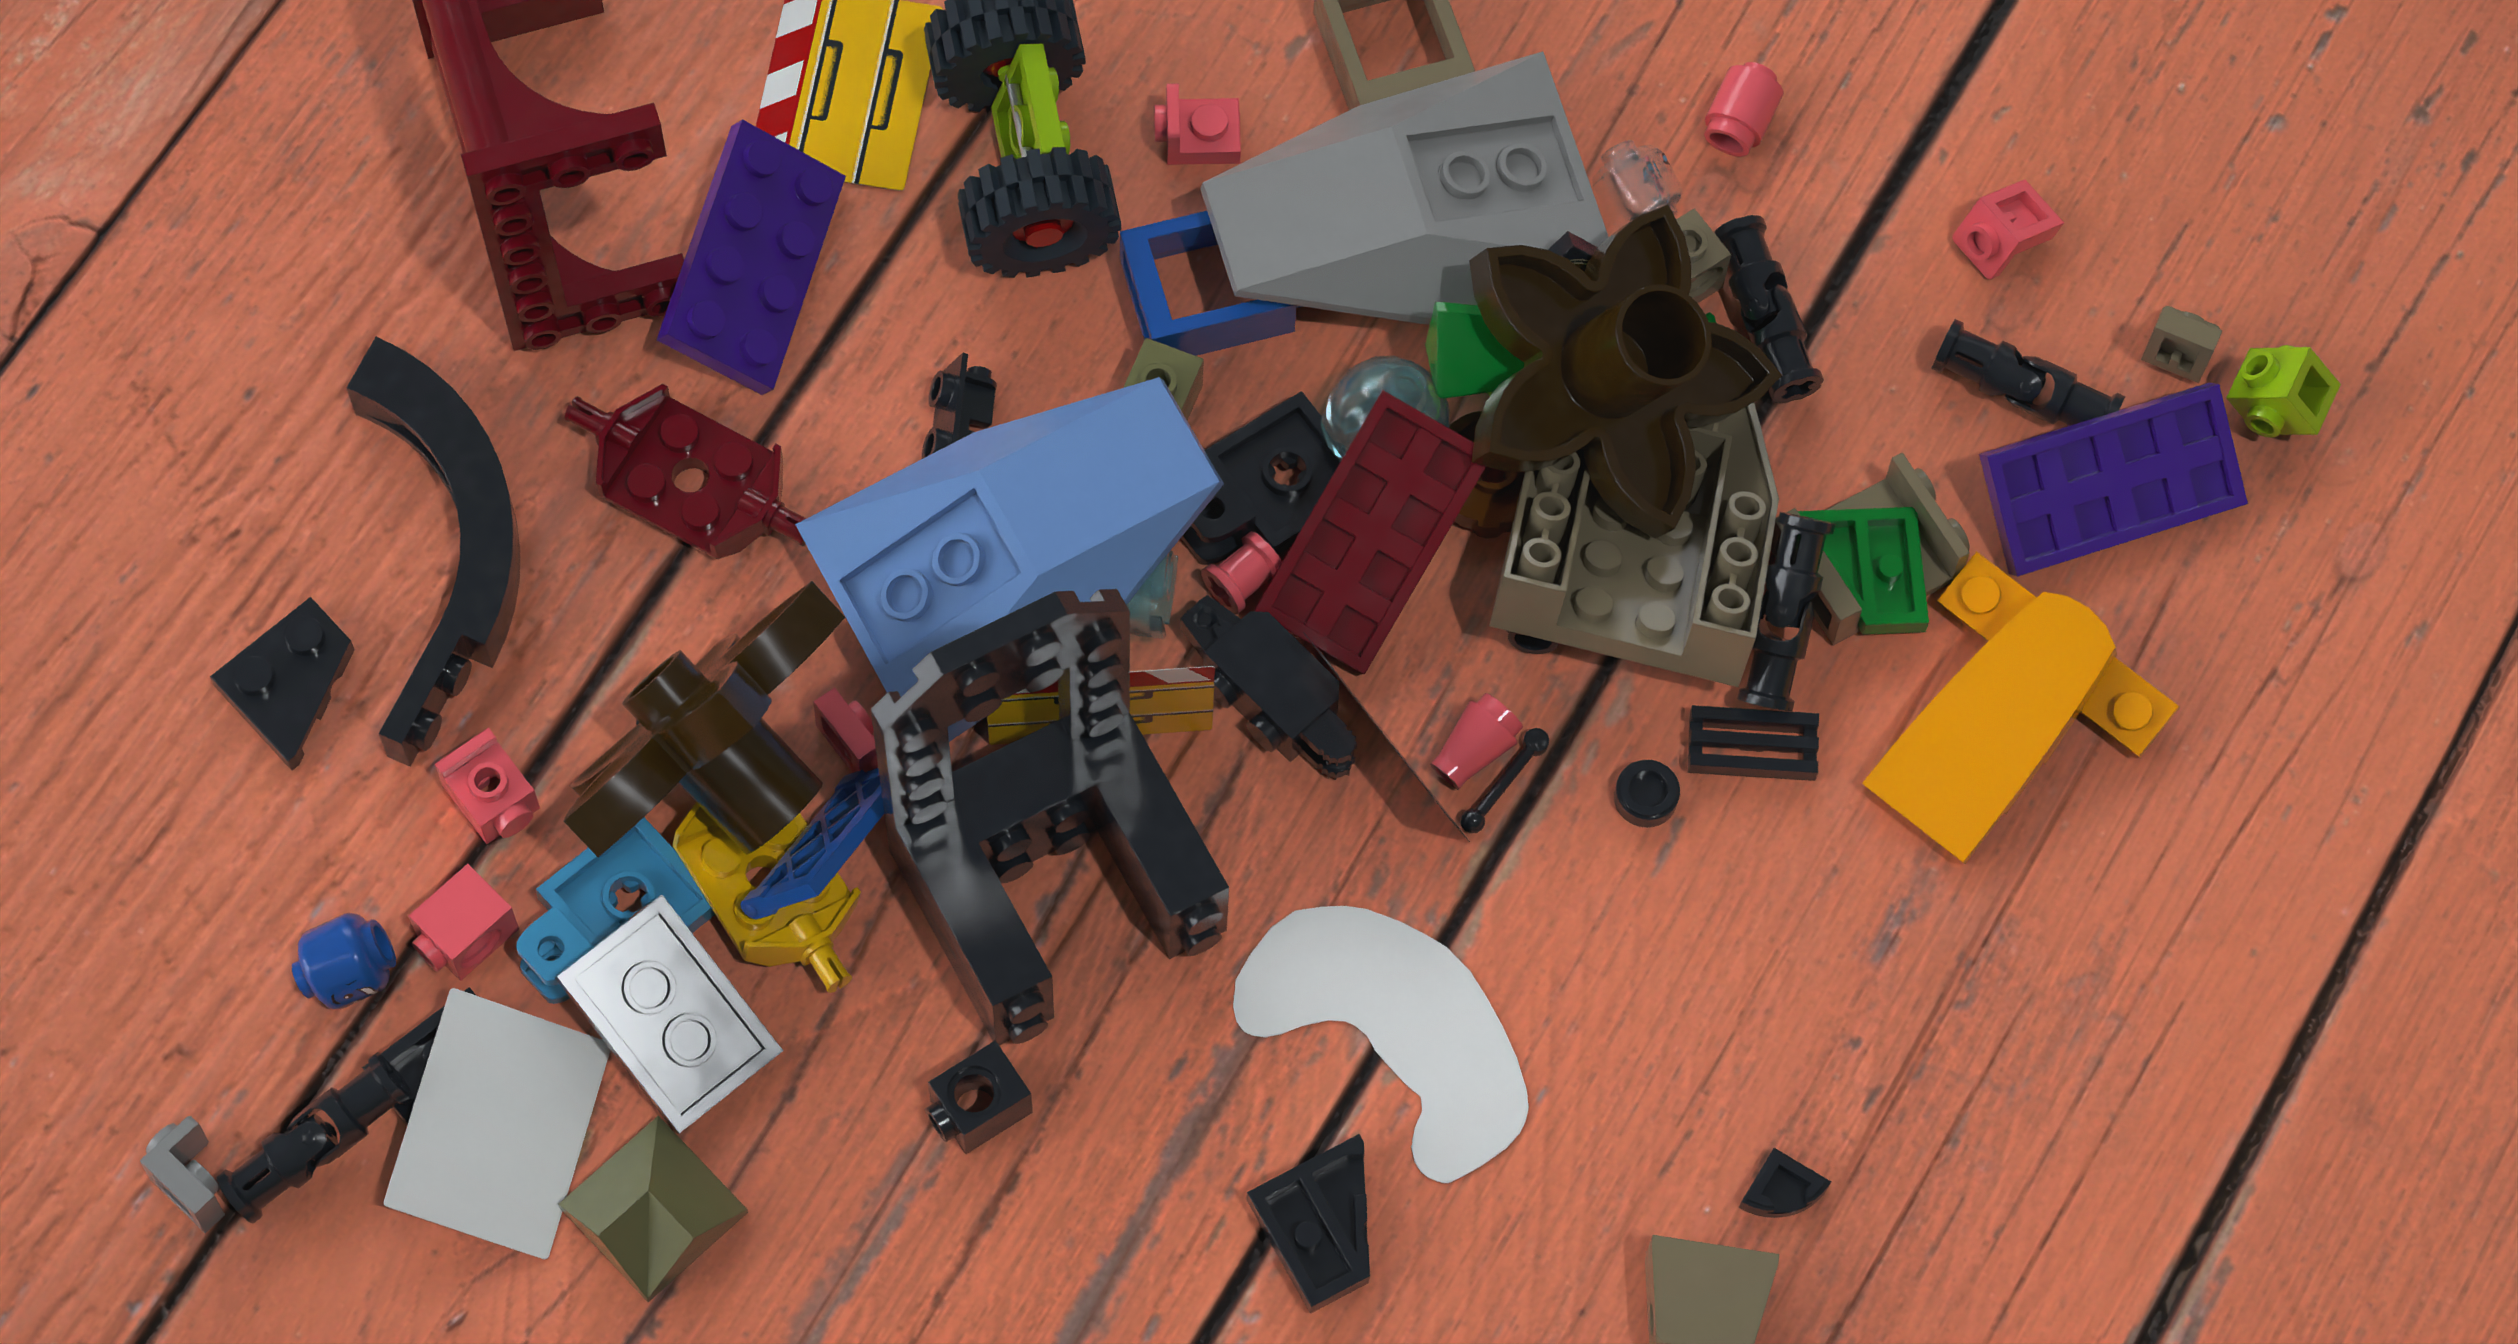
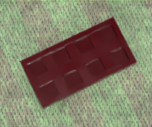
[1254,390,1486,675]

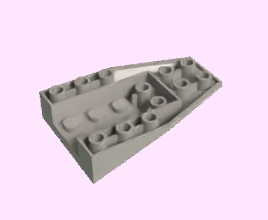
[1200,51,1609,325]

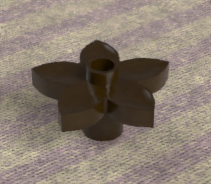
[1469,204,1782,539]
[564,581,845,857]

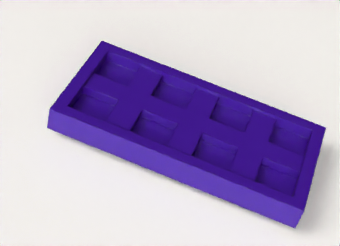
[656,119,846,395]
[1979,382,2248,577]

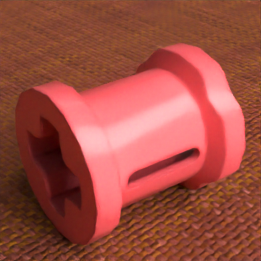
[1201,531,1282,615]

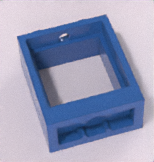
[1120,211,1304,356]

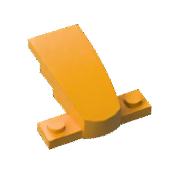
[1862,551,2180,864]

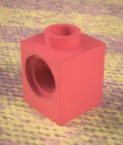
[408,864,519,981]

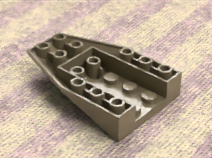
[1489,403,1779,687]

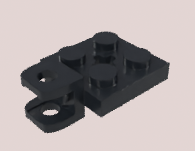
[1181,391,1347,565]

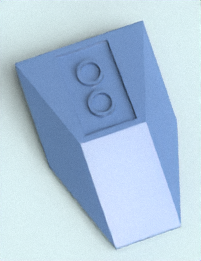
[795,377,1224,742]

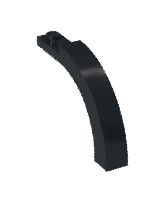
[347,336,520,767]

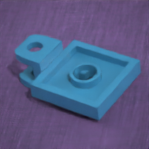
[516,817,716,1004]

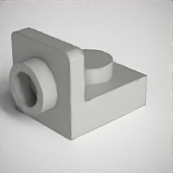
[140,1116,225,1233]

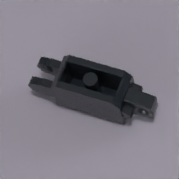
[1180,595,1357,780]

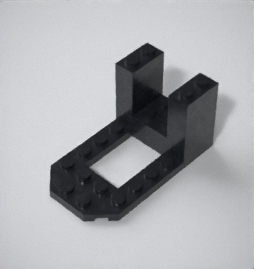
[871,589,1229,1045]

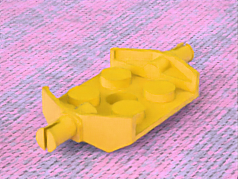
[672,802,861,993]

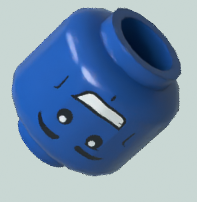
[292,913,396,1009]

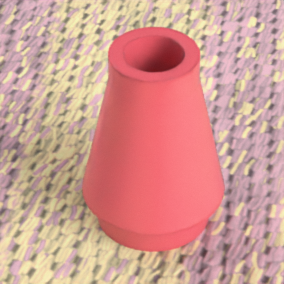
[1430,693,1523,790]

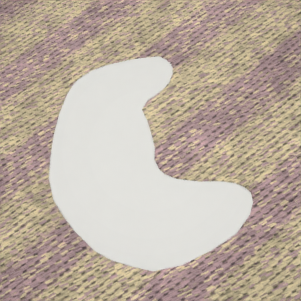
[1233,906,1529,1183]

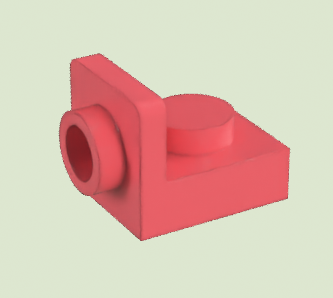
[1154,83,1241,165]
[1953,179,2064,280]
[813,687,878,773]

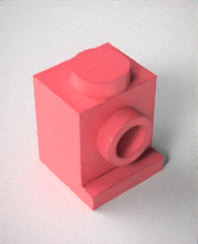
[435,727,540,844]

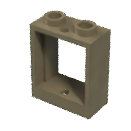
[1313,0,1475,110]

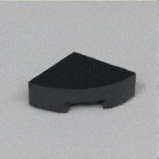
[1739,1148,1831,1218]

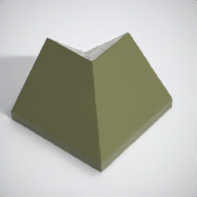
[558,1116,748,1302]

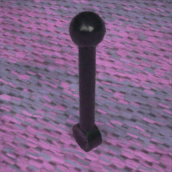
[1460,728,1549,834]

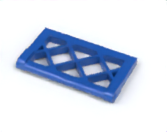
[740,768,884,919]

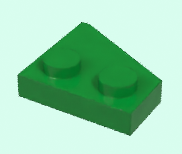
[1798,507,1929,635]

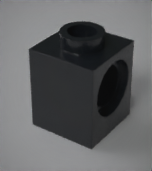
[925,1040,1033,1154]

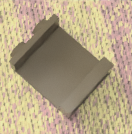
[1771,452,1970,645]

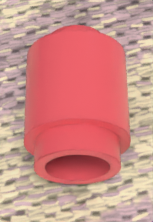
[1704,62,1784,157]

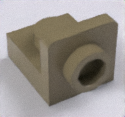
[2141,306,2222,383]

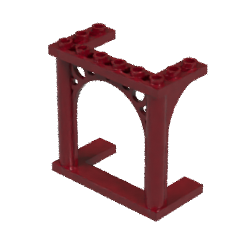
[412,0,684,351]

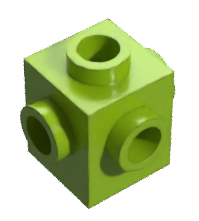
[2226,345,2341,438]

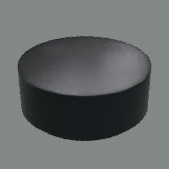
[1614,760,1680,828]

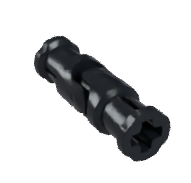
[1714,215,1824,403]
[1931,319,2126,426]
[1737,512,1836,712]
[216,1052,414,1223]

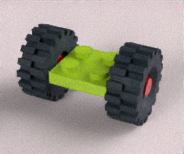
[924,0,1121,278]

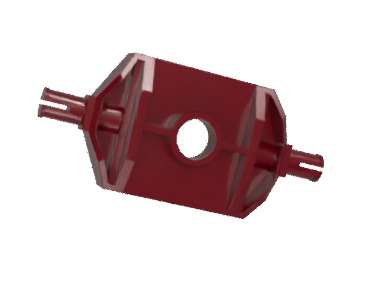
[564,384,807,559]

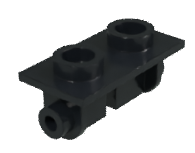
[922,353,997,459]

